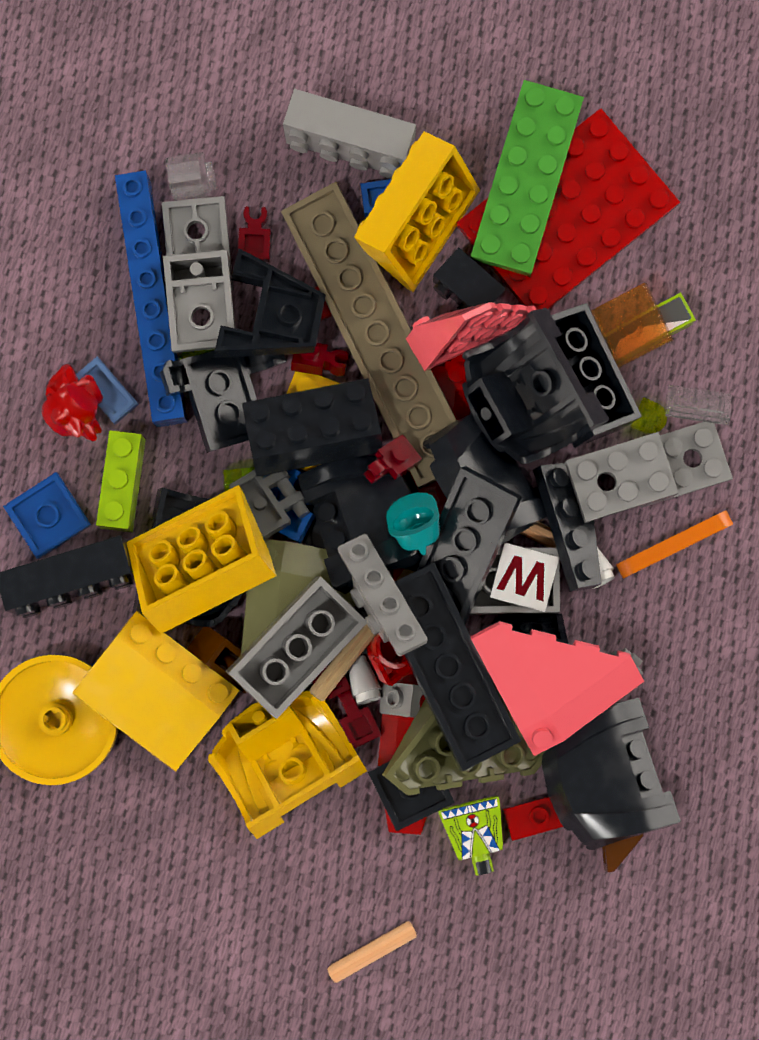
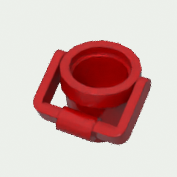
[367,633,412,686]

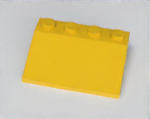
[354,131,480,292]
[126,485,276,634]
[72,611,240,771]

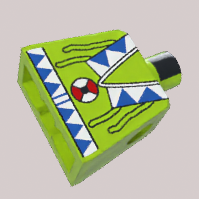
[438,795,503,876]

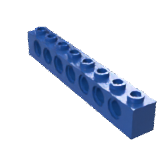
[115,170,188,427]

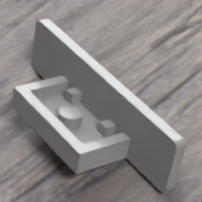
[338,534,427,656]

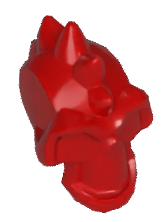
[41,364,104,441]

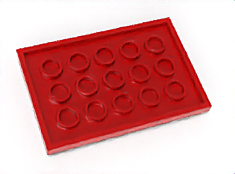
[456,108,680,310]

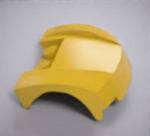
[208,691,367,839]

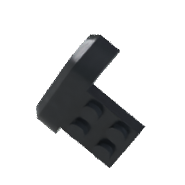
[159,351,286,453]

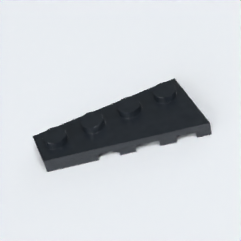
[533,463,602,592]

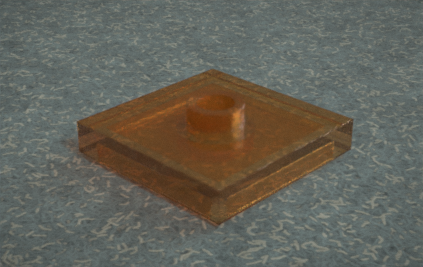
[591,283,674,368]

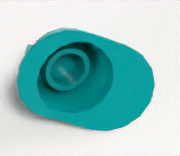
[386,493,440,556]

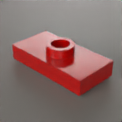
[503,796,563,841]

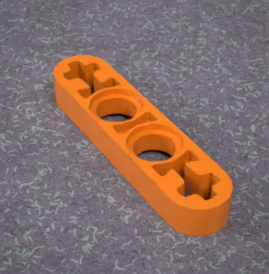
[616,510,733,579]

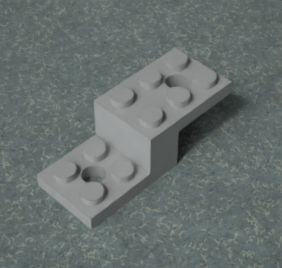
[162,196,235,353]
[565,419,733,523]

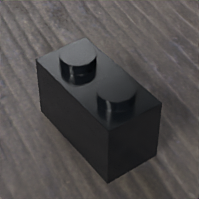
[433,247,506,310]

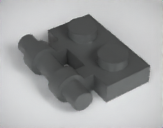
[229,470,310,540]

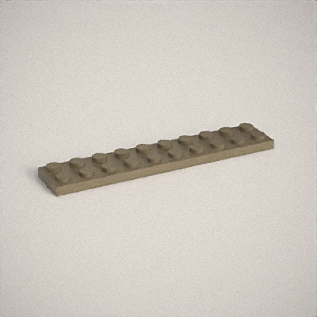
[281,182,457,489]

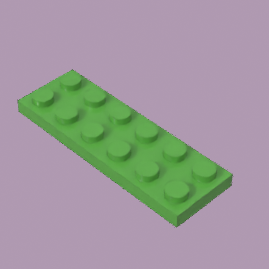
[470,80,584,277]

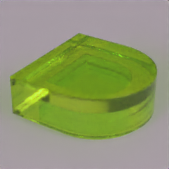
[629,397,667,435]

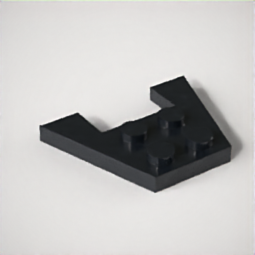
[213,248,326,358]

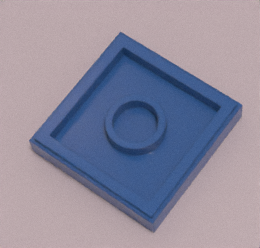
[3,472,92,560]

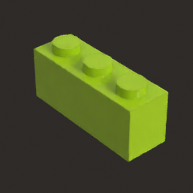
[96,430,146,533]

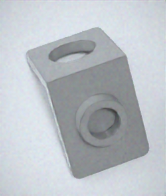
[379,683,423,718]

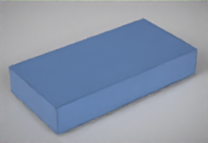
[76,356,139,424]

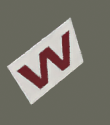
[490,543,559,612]

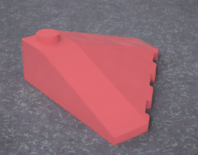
[406,302,537,371]
[470,621,644,756]

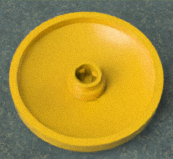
[0,655,118,785]

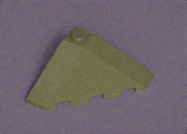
[241,539,356,654]
[382,699,546,796]

